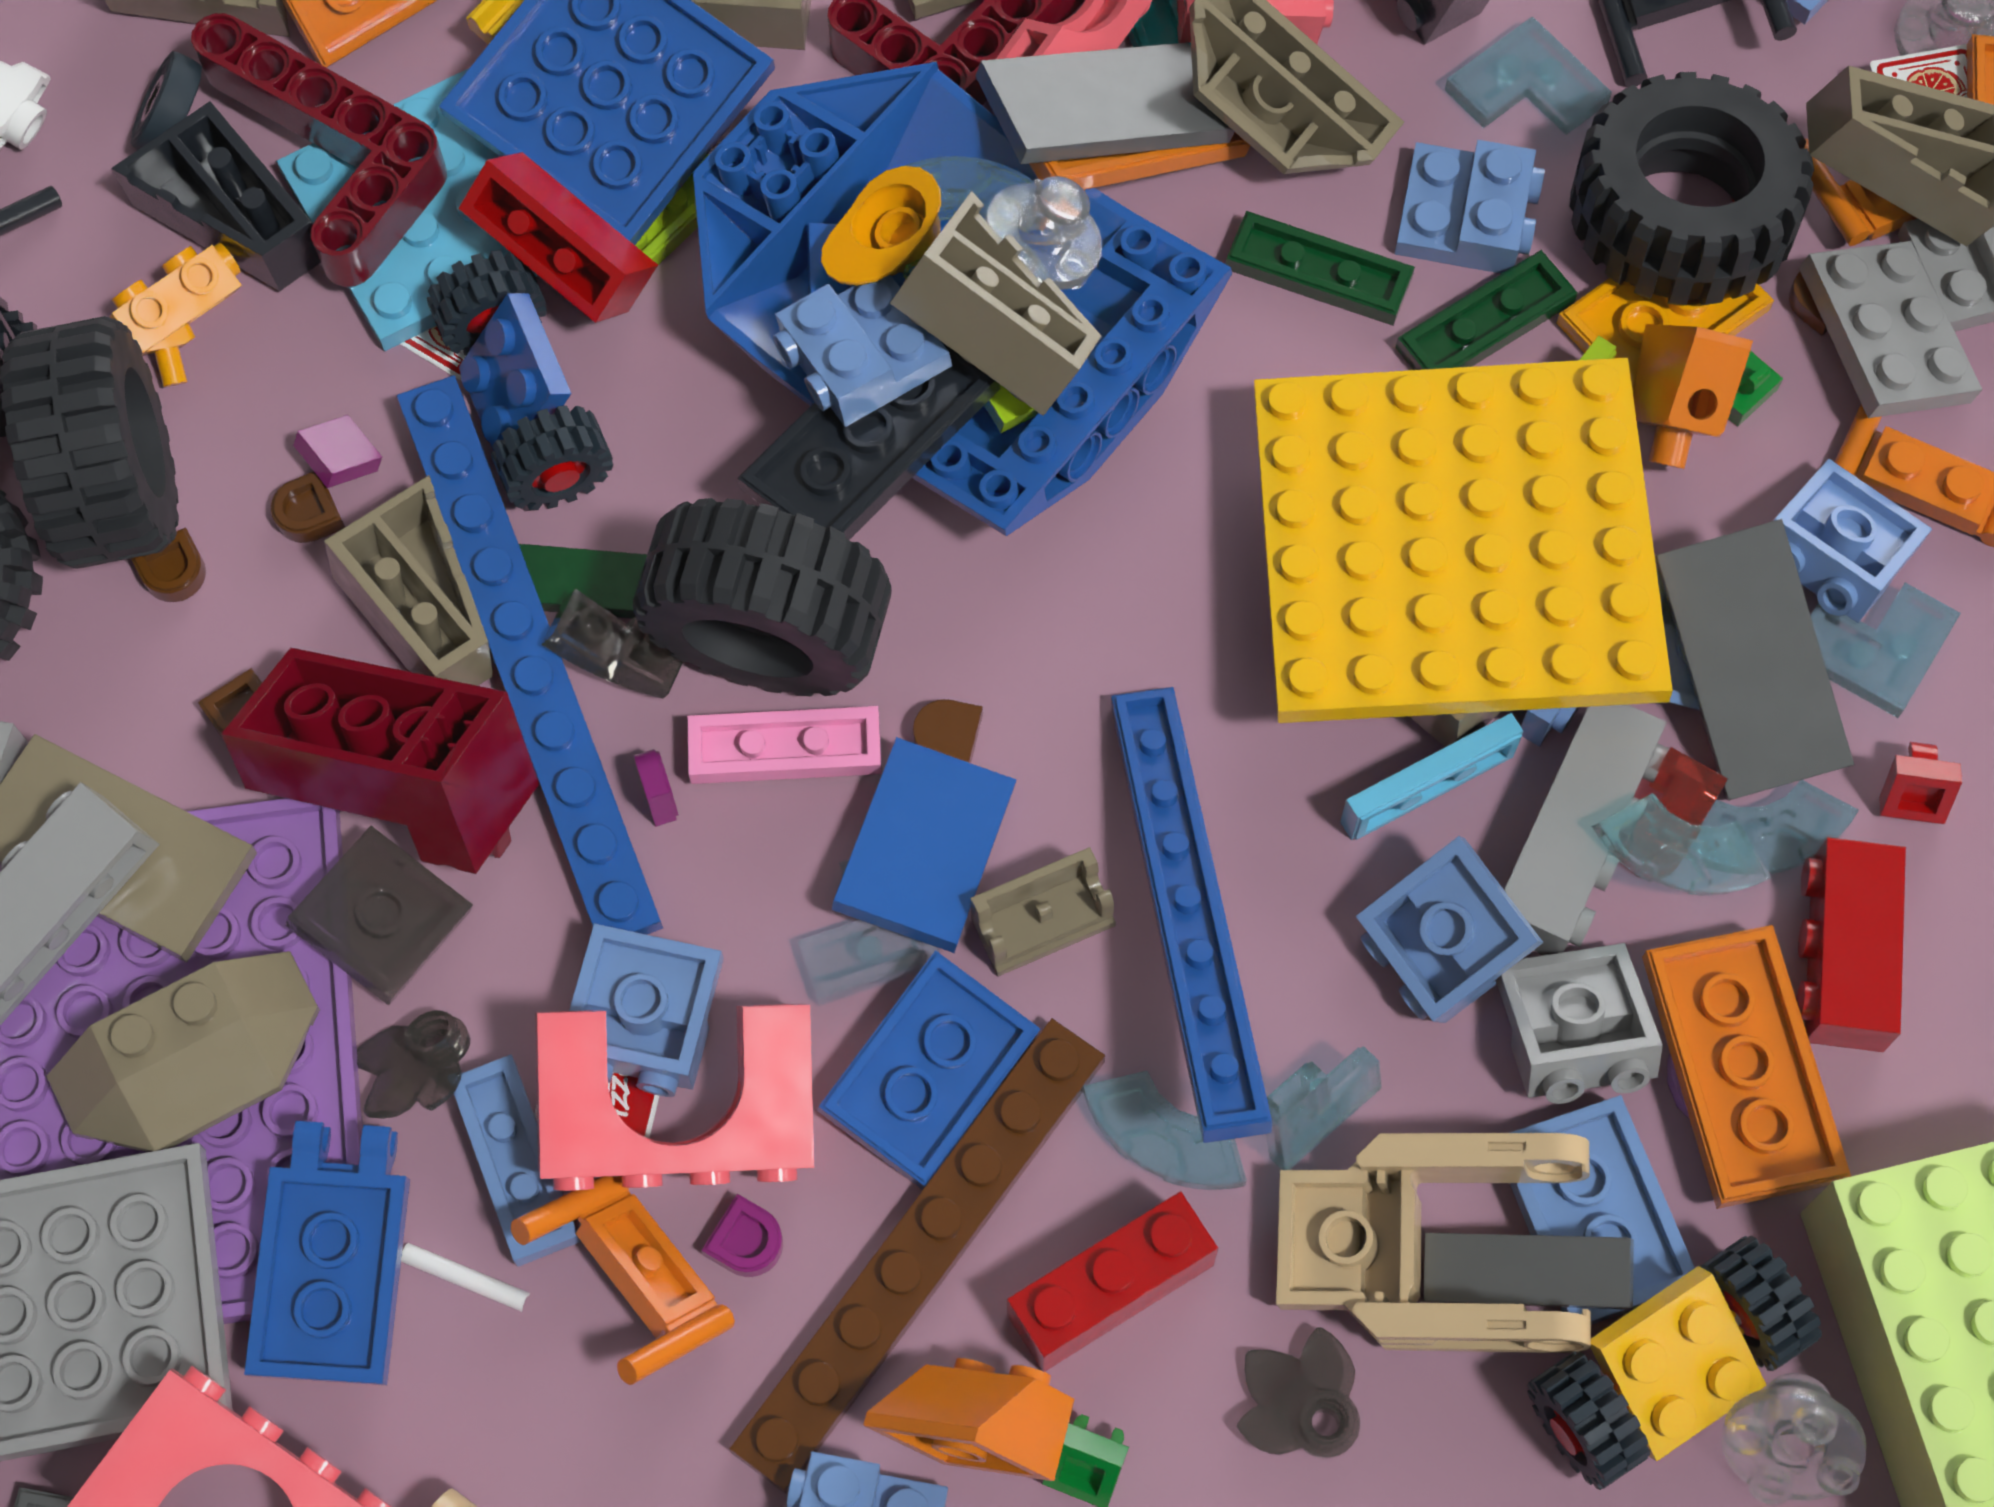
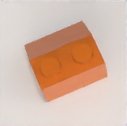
[863,1358,1075,1481]

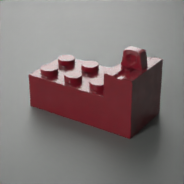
[221,647,539,874]

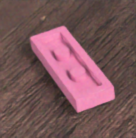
[687,706,882,784]

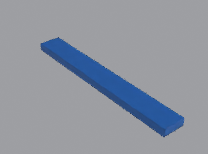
[1111,687,1272,1143]

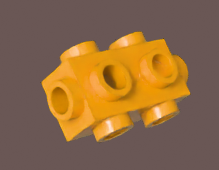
[109,243,242,387]

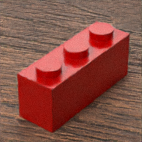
[458,152,658,323]
[1796,837,1906,1052]
[1007,1191,1219,1372]

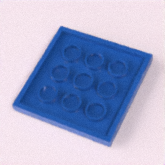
[439,0,775,245]

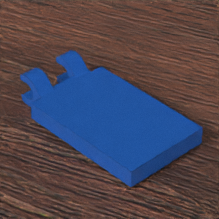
[244,1121,410,1386]

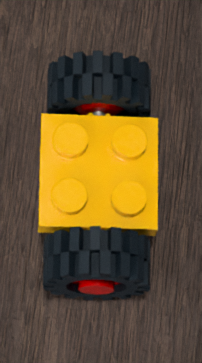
[1527,1236,1822,1490]

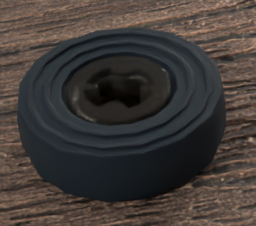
[130,51,202,150]

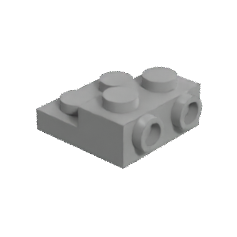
[1898,219,1994,332]
[1495,943,1663,1104]

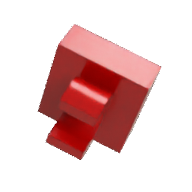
[1879,741,1962,824]

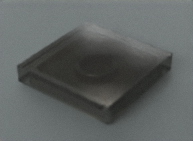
[285,825,473,1006]

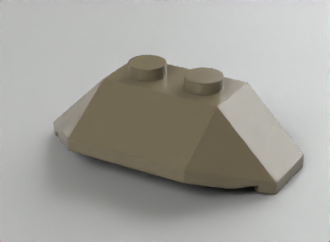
[1189,0,1404,174]
[46,951,320,1152]

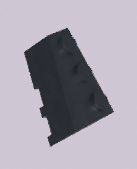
[111,101,321,291]

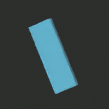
[1340,713,1523,840]

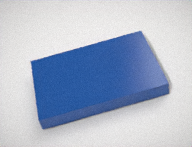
[831,737,1017,953]
[816,950,1040,1190]

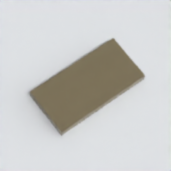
[0,734,257,963]

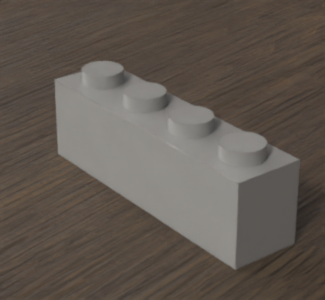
[1504,705,1669,955]
[0,782,160,1025]

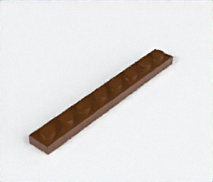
[729,1018,1105,1494]

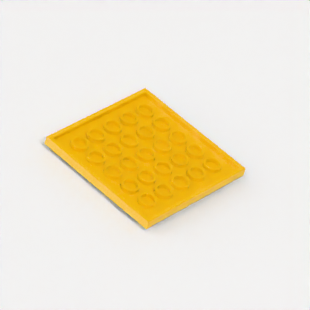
[1254,358,1673,723]

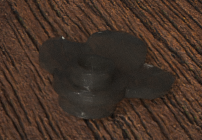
[357,1010,471,1119]
[1237,1327,1360,1459]

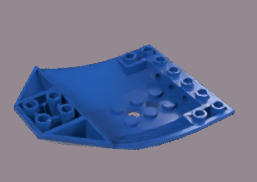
[693,62,1232,536]

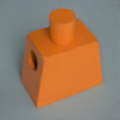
[1633,324,1753,469]

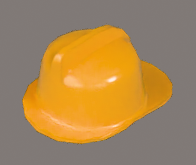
[821,166,941,286]

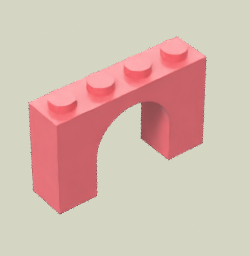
[535,1004,814,1191]
[67,1365,392,1507]

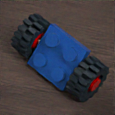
[427,250,614,510]

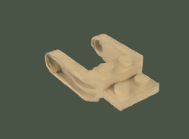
[1276,1133,1591,1353]

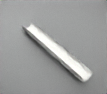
[401,1243,530,1312]

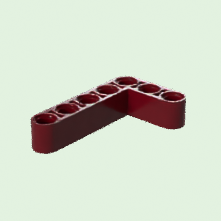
[827,0,1085,106]
[191,13,447,287]

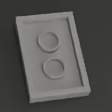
[1799,241,1982,418]

